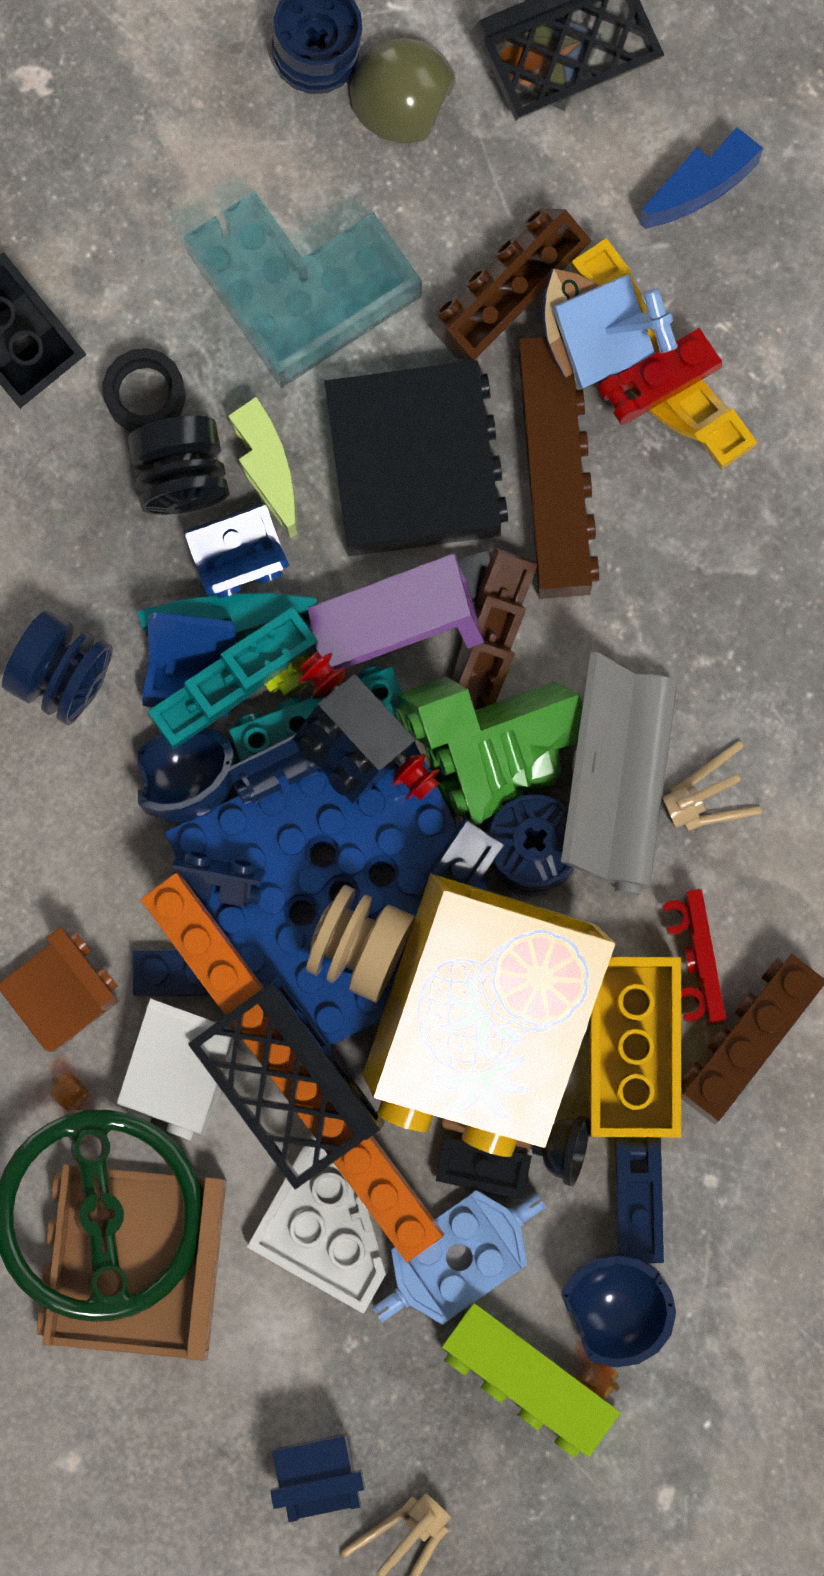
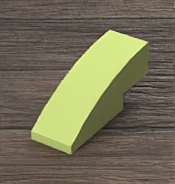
[228,397,297,538]

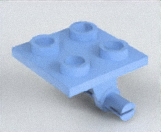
[552,275,678,388]

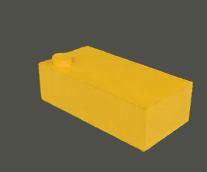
[589,957,681,1138]

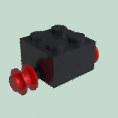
[293,652,440,804]

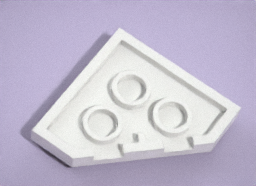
[247,1133,386,1314]

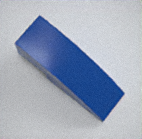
[639,127,763,229]

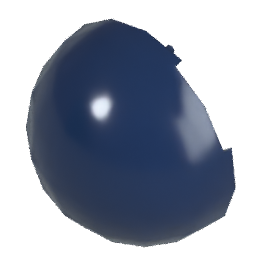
[138,728,236,823]
[561,1252,676,1368]

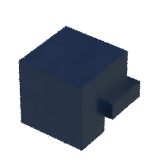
[270,1433,365,1522]

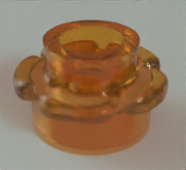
[50,1070,91,1111]
[577,1361,620,1400]

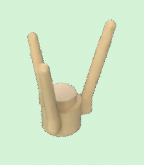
[662,741,762,832]
[340,1493,452,1576]

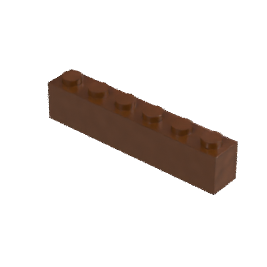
[518,336,599,599]

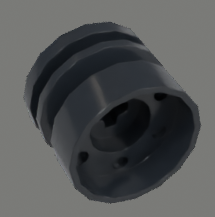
[128,415,230,515]

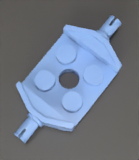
[372,1191,546,1325]

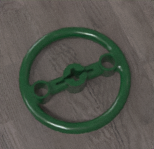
[0,1109,203,1322]

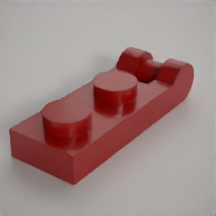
[597,328,722,425]

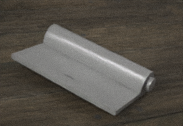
[561,652,678,895]

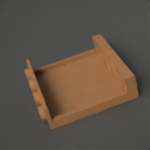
[37,1164,227,1361]

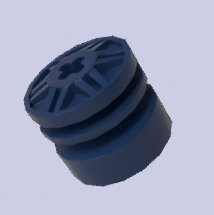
[272,0,363,94]
[1,610,113,726]
[489,794,574,896]

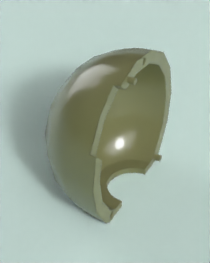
[350,37,456,143]

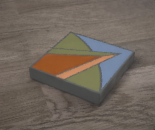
[490,17,602,111]

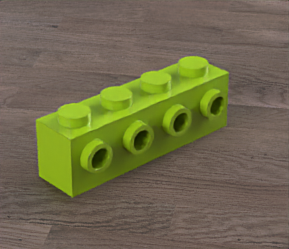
[442,1303,621,1459]

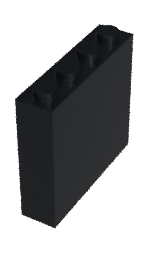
[324,360,508,557]

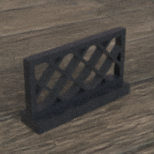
[470,0,664,121]
[188,977,385,1190]

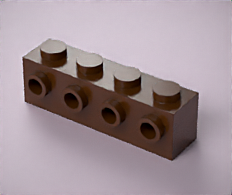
[429,208,592,361]
[681,954,824,1125]

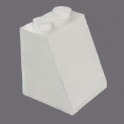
[117,999,235,1141]

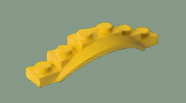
[571,238,757,470]

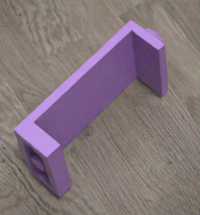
[308,554,484,670]

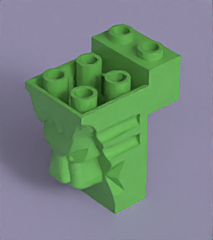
[395,676,583,825]

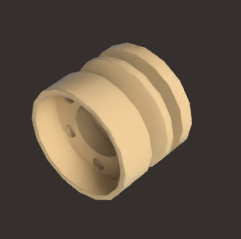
[306,885,415,1003]

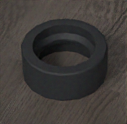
[103,348,186,432]

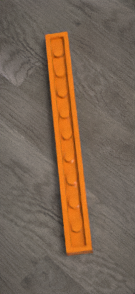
[140,871,445,1263]

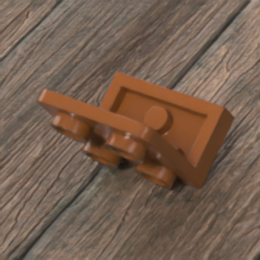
[0,926,120,1052]

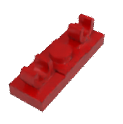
[662,889,726,1026]

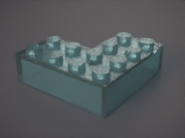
[184,191,422,388]

